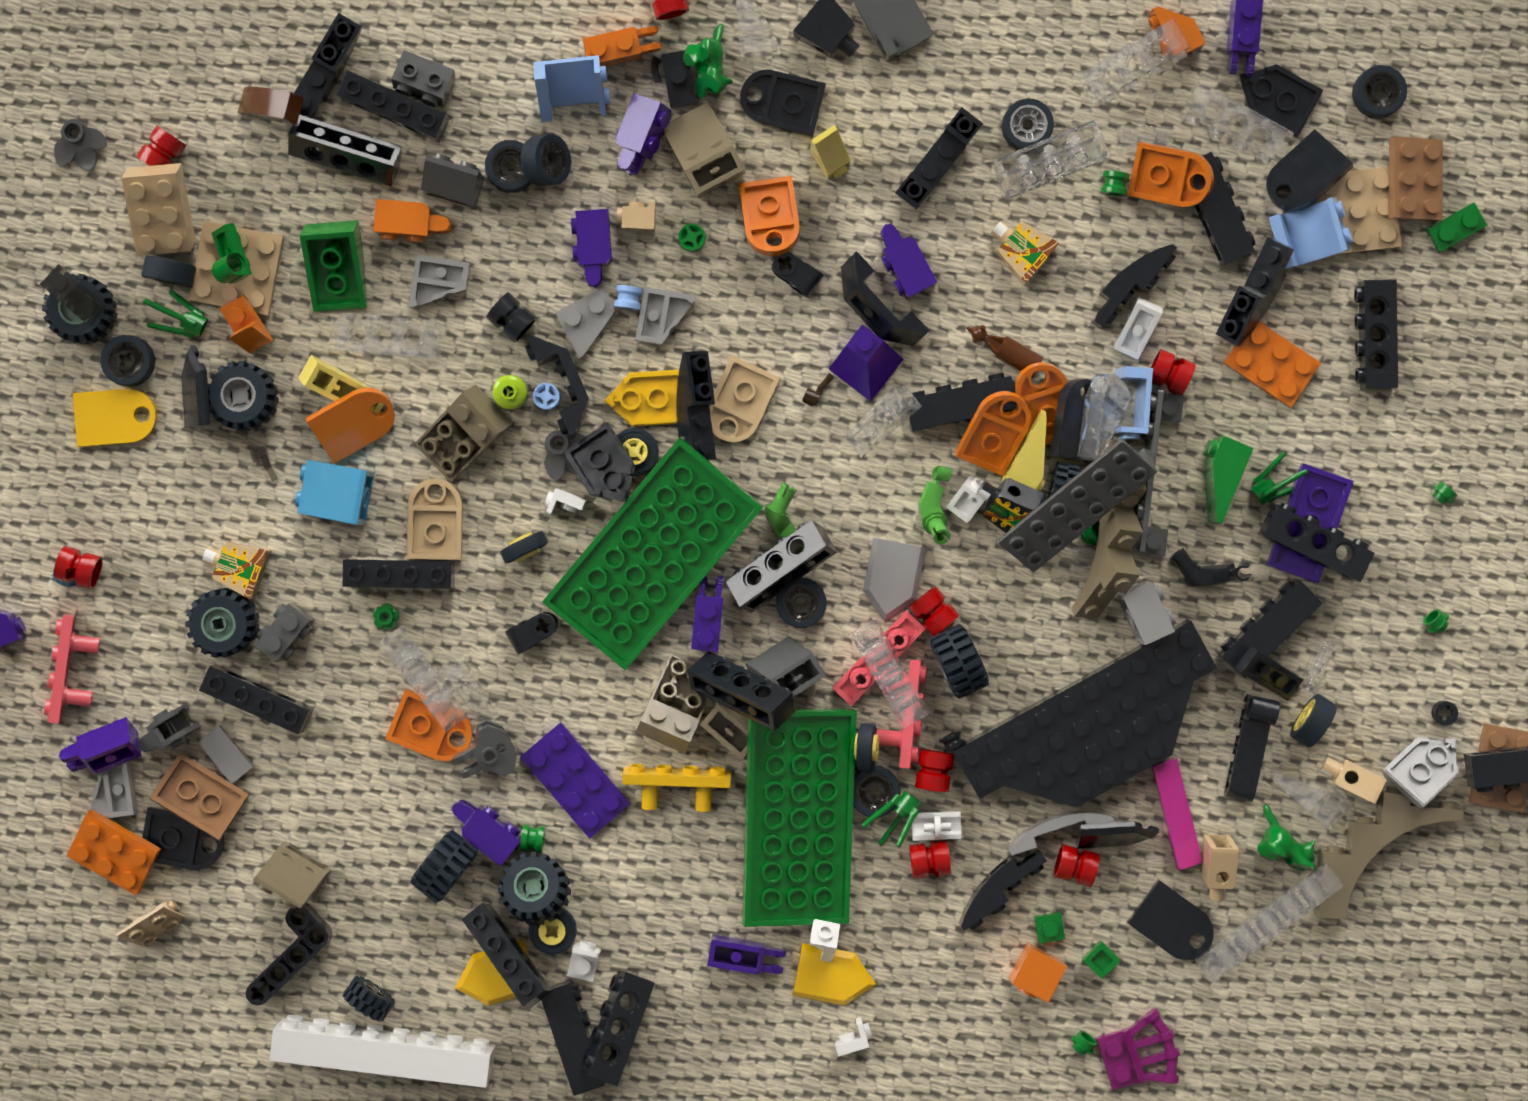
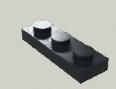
[1235,646,1304,701]

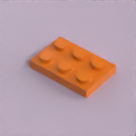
[1223,321,1321,408]
[67,809,161,896]

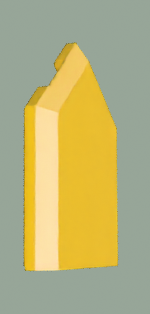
[604,370,679,426]
[455,938,530,1006]
[792,942,876,1006]

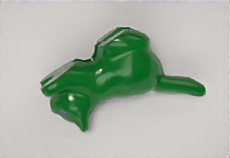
[683,24,733,98]
[1257,804,1315,872]

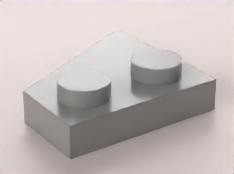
[555,287,616,359]
[635,287,696,345]
[90,761,138,818]

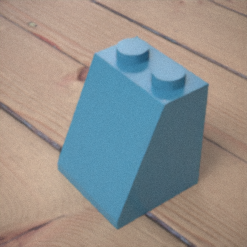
[295,460,375,525]

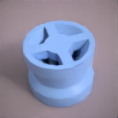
[614,285,643,311]
[533,383,561,410]

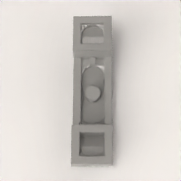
[1007,811,1114,856]

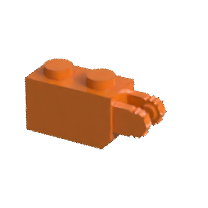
[583,26,663,67]
[373,199,453,243]

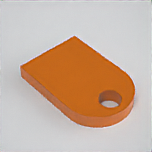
[1127,142,1214,207]
[738,176,800,256]
[1014,362,1068,444]
[306,387,395,464]
[954,391,1031,476]
[385,689,473,761]

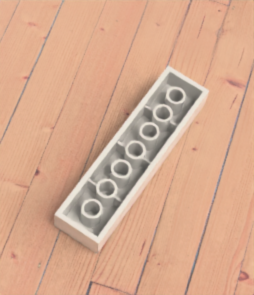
[269,1015,496,1088]

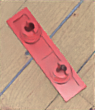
[832,610,926,706]
[44,614,100,724]
[876,659,928,769]

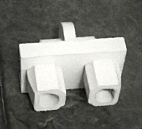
[912,811,961,841]

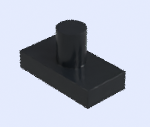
[661,50,697,109]

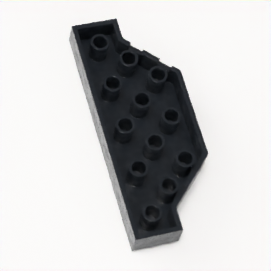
[952,620,1217,807]

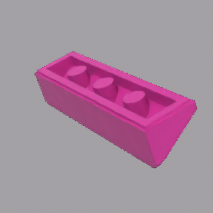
[1151,758,1203,870]

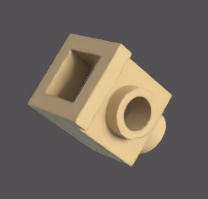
[617,202,656,232]

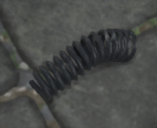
[651,56,662,83]

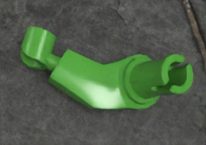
[918,466,952,545]
[764,482,805,552]

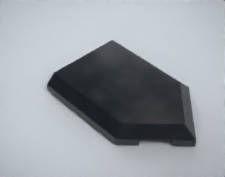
[1239,64,1323,138]
[181,345,210,428]
[564,422,636,502]
[1076,821,1159,849]

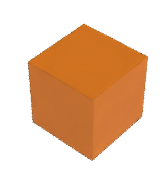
[1009,942,1067,1003]

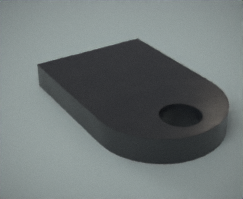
[740,70,826,137]
[1266,129,1353,212]
[1050,379,1103,463]
[142,806,225,870]
[1127,879,1214,960]

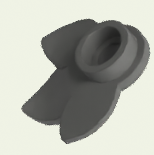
[54,119,107,171]
[544,431,586,481]

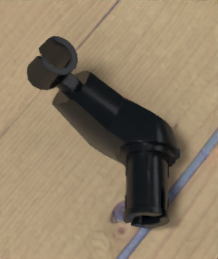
[1169,548,1252,587]

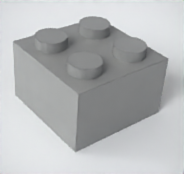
[1116,581,1176,645]

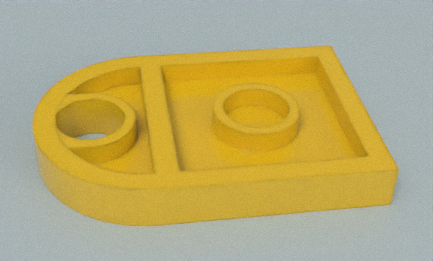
[73,389,157,447]

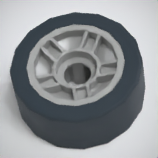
[1001,98,1054,152]

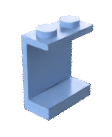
[534,55,611,122]
[1269,197,1353,269]
[1111,366,1153,440]

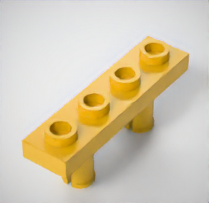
[622,764,731,812]

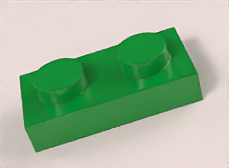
[1426,202,1488,253]

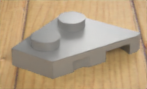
[409,255,471,308]

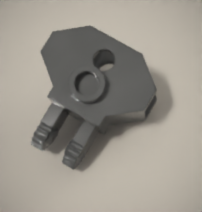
[138,703,201,753]
[452,719,517,779]

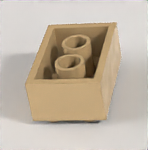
[121,163,196,256]

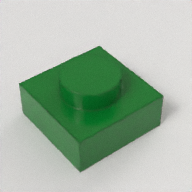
[1034,912,1065,944]
[1082,940,1121,979]

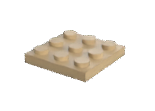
[1314,167,1402,255]
[188,220,284,316]

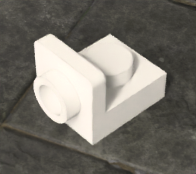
[946,476,985,523]
[544,488,587,515]
[810,919,840,962]
[567,941,601,982]
[835,1017,872,1057]

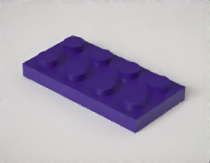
[1266,463,1354,583]
[520,722,631,839]

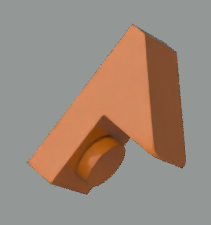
[219,294,273,353]

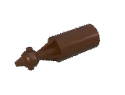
[967,325,1044,378]

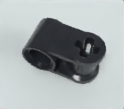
[772,252,824,298]
[505,612,558,655]

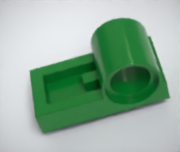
[211,223,252,284]

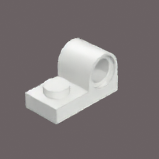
[1114,297,1163,360]

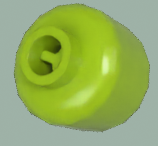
[492,375,529,411]

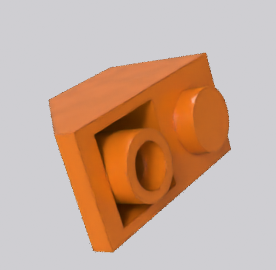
[1148,6,1206,62]

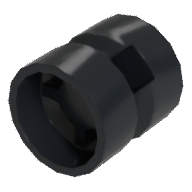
[486,292,537,343]

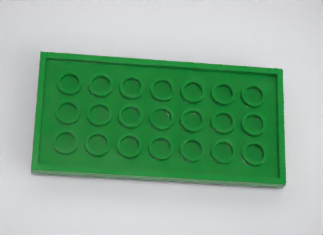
[542,437,763,670]
[742,709,857,927]

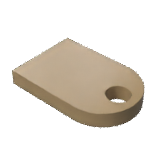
[709,355,780,442]
[407,479,463,560]

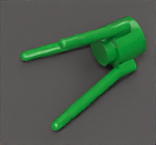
[143,290,208,339]
[1251,452,1308,505]
[862,791,922,847]

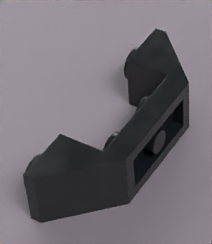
[895,107,983,210]
[841,251,929,346]
[525,335,590,440]

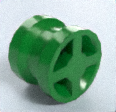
[1100,170,1130,197]
[678,223,706,252]
[520,824,545,853]

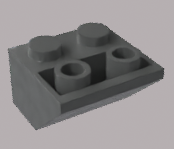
[421,153,485,209]
[745,637,826,697]

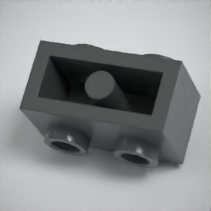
[392,50,456,108]
[255,602,315,662]

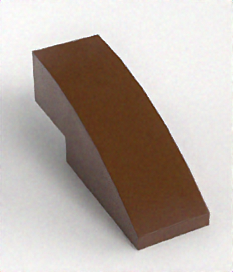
[237,86,304,124]

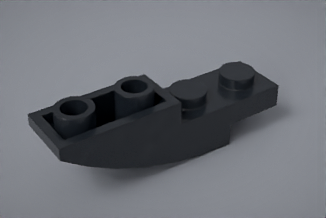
[294,13,363,119]
[1216,237,1294,346]
[1091,244,1177,328]
[676,351,716,461]
[959,849,1047,931]

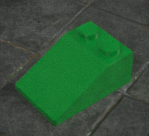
[300,220,367,312]
[1203,436,1254,524]

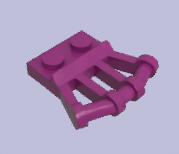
[1096,1008,1180,1090]

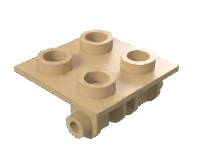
[116,899,186,946]

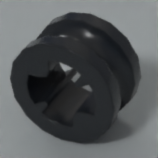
[1431,701,1458,725]
[939,730,966,752]

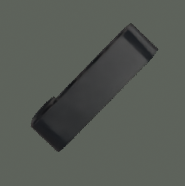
[1224,694,1280,802]
[245,904,332,1006]

